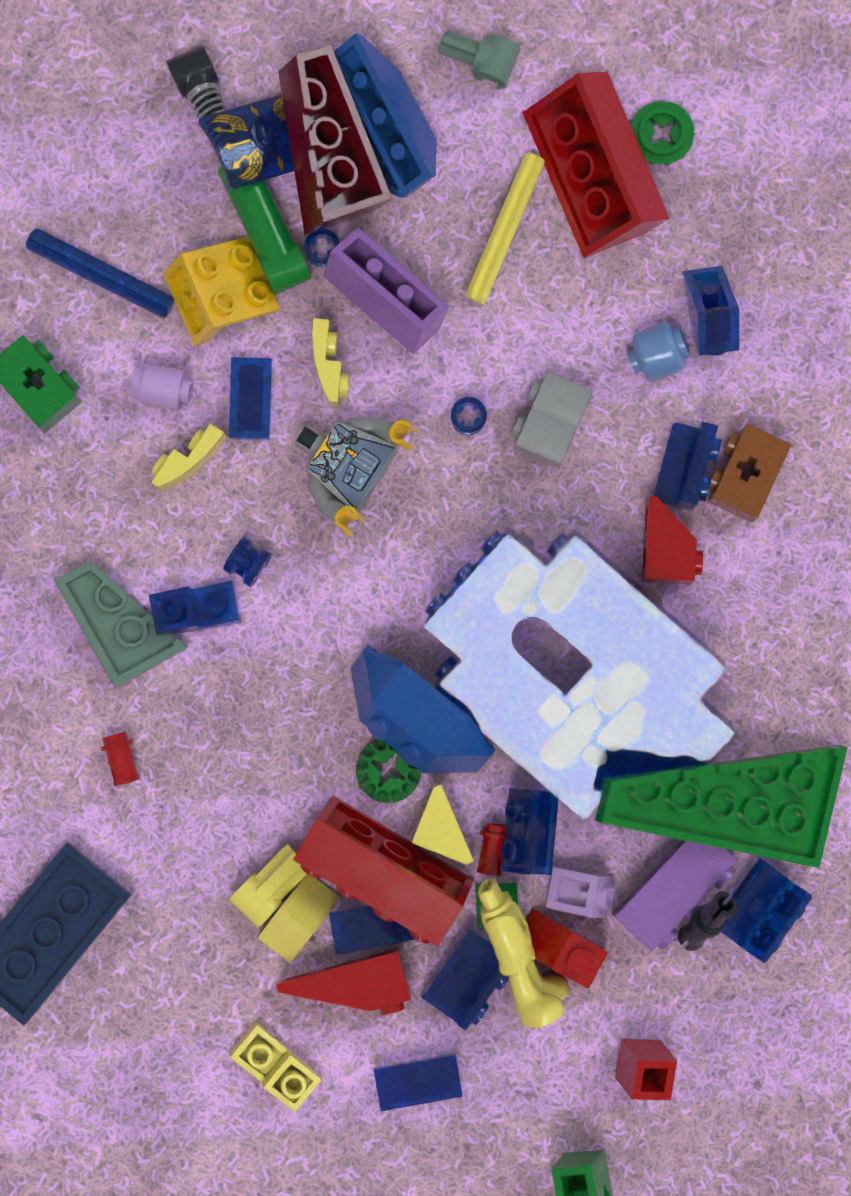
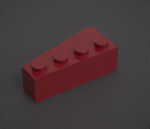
[278,45,392,235]

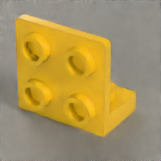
[162,237,279,346]

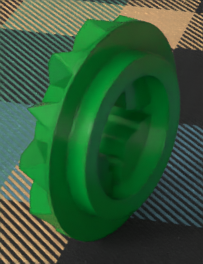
[631,101,695,166]
[355,739,421,803]

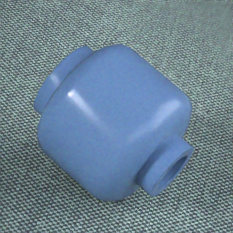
[627,322,691,382]

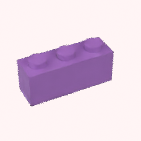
[323,227,449,354]
[612,840,737,952]

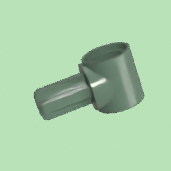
[438,31,520,89]

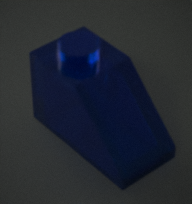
[683,266,739,356]

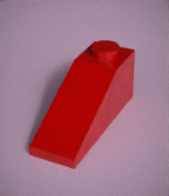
[276,948,411,1015]

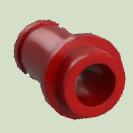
[100,732,140,786]
[476,823,512,876]

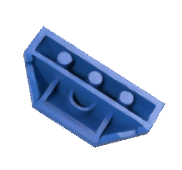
[334,33,437,198]
[351,645,496,773]

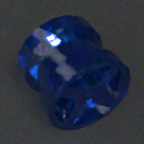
[223,536,273,588]

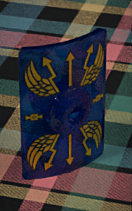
[199,94,294,189]

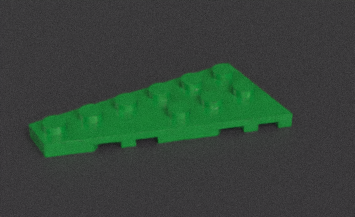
[595,745,848,868]

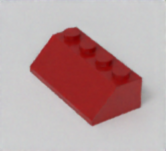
[522,72,670,258]
[293,795,475,947]

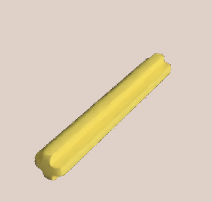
[466,152,544,304]

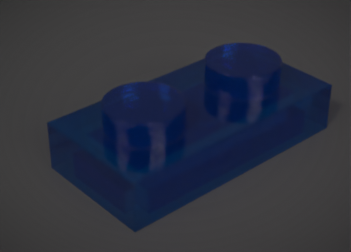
[229,357,273,440]

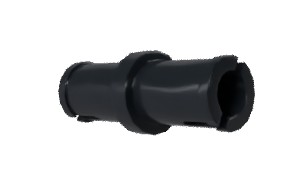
[677,891,738,951]

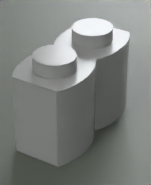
[511,371,593,469]

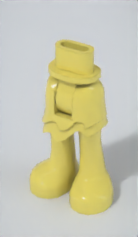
[477,878,571,1029]

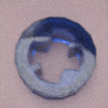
[304,229,340,268]
[451,397,487,435]

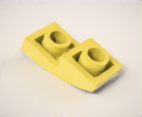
[312,318,350,408]
[151,423,227,492]
[229,1021,322,1112]

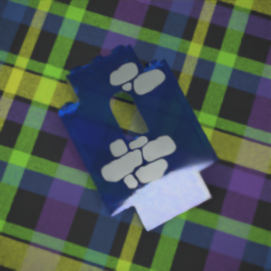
[424,527,736,821]

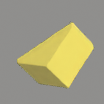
[412,784,474,865]
[258,874,341,963]

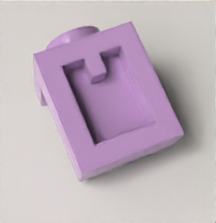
[546,867,615,918]

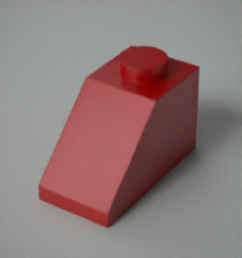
[642,496,703,584]
[526,908,609,990]

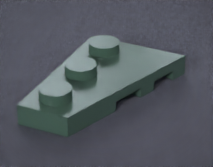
[54,561,187,689]

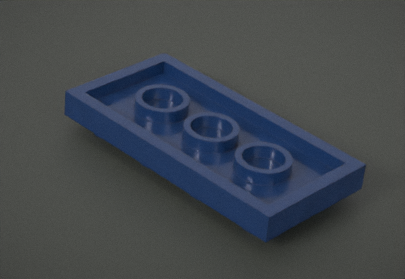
[0,842,133,1026]

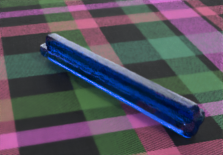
[26,228,175,318]

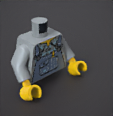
[295,418,419,537]

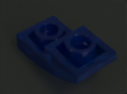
[149,581,242,636]
[329,905,416,955]

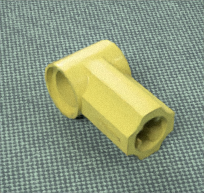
[228,844,307,929]

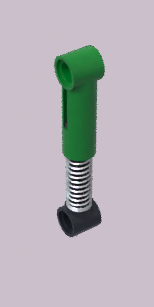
[166,45,312,295]

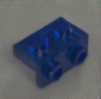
[653,421,722,511]
[501,788,559,875]
[721,858,812,963]
[420,927,509,1031]

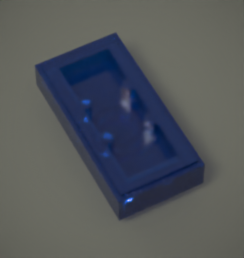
[373,1053,463,1112]

